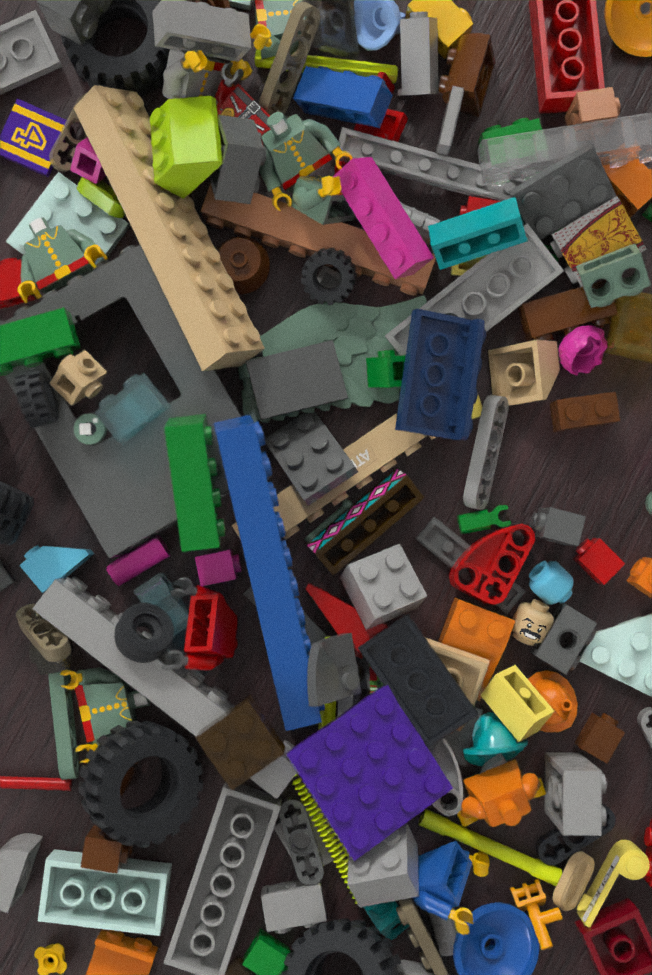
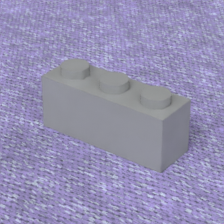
[152,0,251,62]

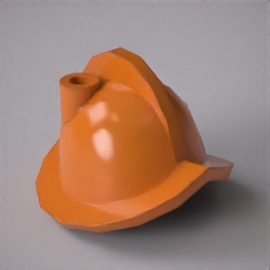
[528,670,578,733]

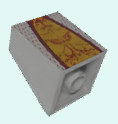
[550,196,647,287]

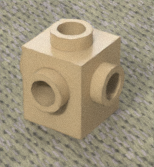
[50,350,107,406]

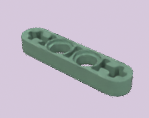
[48,662,80,780]

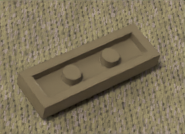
[396,898,448,975]

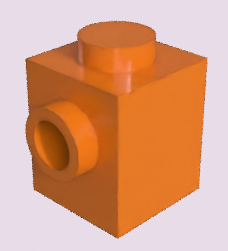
[627,557,652,598]

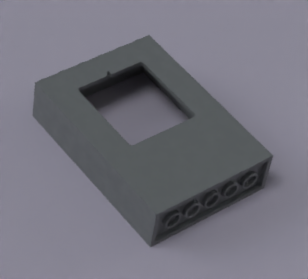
[0,245,272,558]

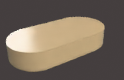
[553,851,594,911]

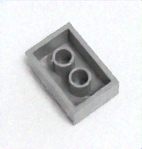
[544,752,606,836]

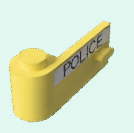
[577,840,650,927]

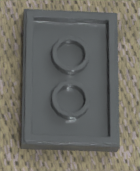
[245,340,348,420]

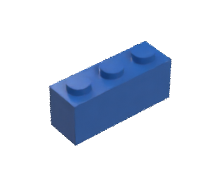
[293,66,393,128]

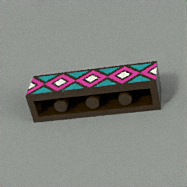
[306,468,425,575]

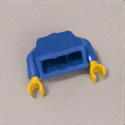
[412,841,490,935]

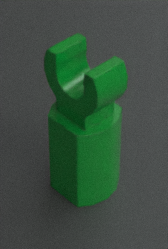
[457,505,511,535]

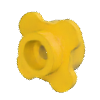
[34,943,67,975]

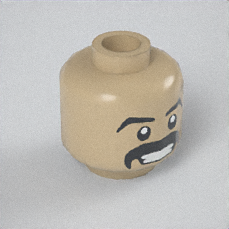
[512,599,554,646]

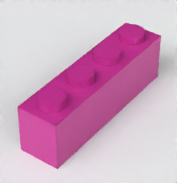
[333,157,434,279]

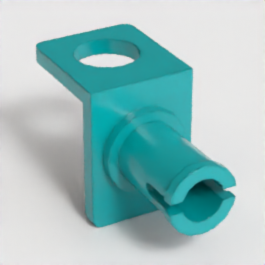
[363,901,410,940]

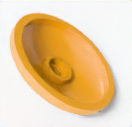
[604,0,652,57]

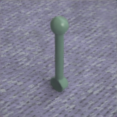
[304,499,353,543]

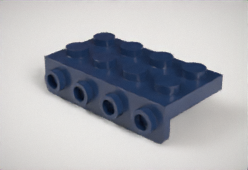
[395,308,486,440]

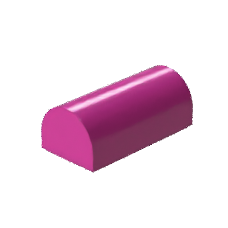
[106,535,171,586]

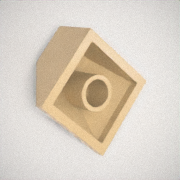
[488,340,560,406]

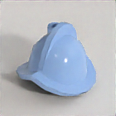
[353,0,405,51]

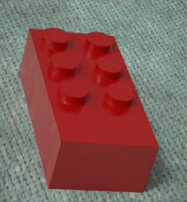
[529,0,605,114]

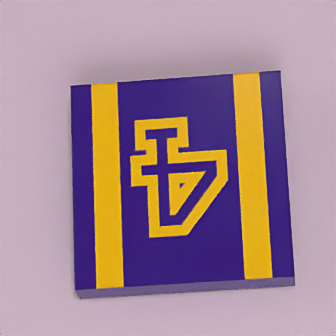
[0,99,72,177]

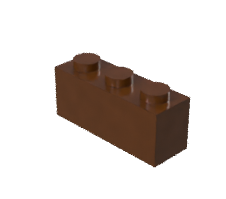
[517,280,618,342]

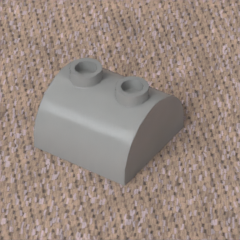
[0,833,43,913]

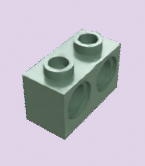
[576,243,651,308]

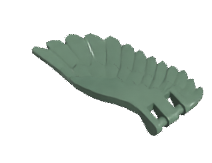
[238,295,427,423]

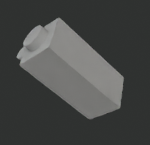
[398,12,439,96]

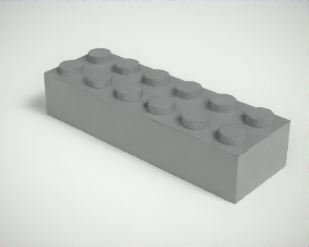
[164,782,282,975]

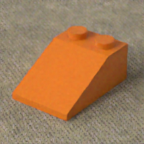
[438,597,515,701]

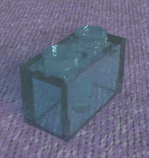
[94,373,171,444]

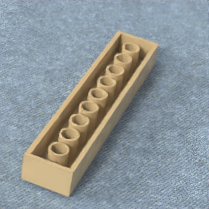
[74,85,265,371]

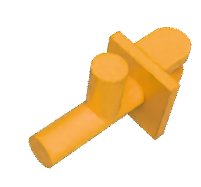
[510,879,562,950]

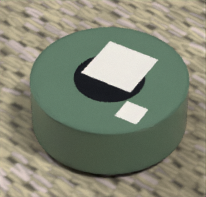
[74,413,107,445]

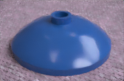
[453,902,539,975]

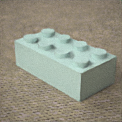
[38,849,172,936]

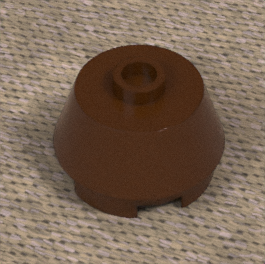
[216,236,270,294]

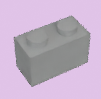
[261,880,327,934]

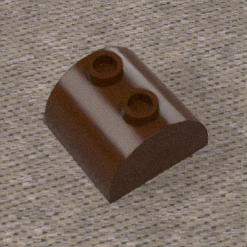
[438,33,495,117]

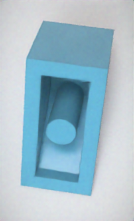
[20,545,94,593]

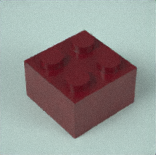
[575,898,652,975]

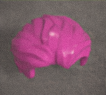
[558,325,608,376]

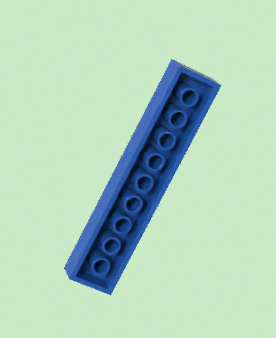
[214,415,325,731]

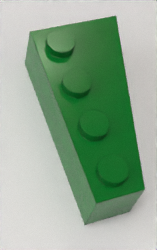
[164,414,226,552]

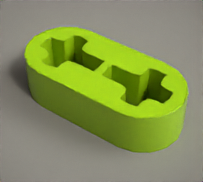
[76,176,125,218]

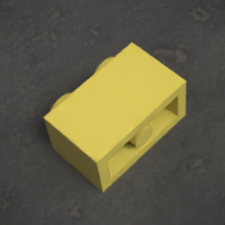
[480,665,555,742]

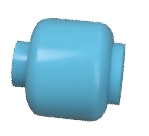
[529,561,574,605]

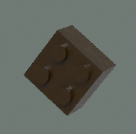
[195,696,286,791]

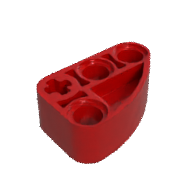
[449,524,535,604]

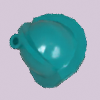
[463,712,528,766]

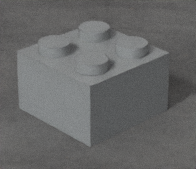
[340,544,427,630]
[348,823,419,907]

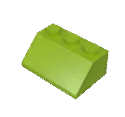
[149,95,223,199]

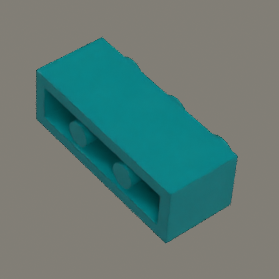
[428,197,528,270]

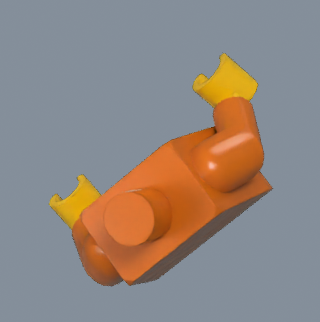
[457,759,546,827]

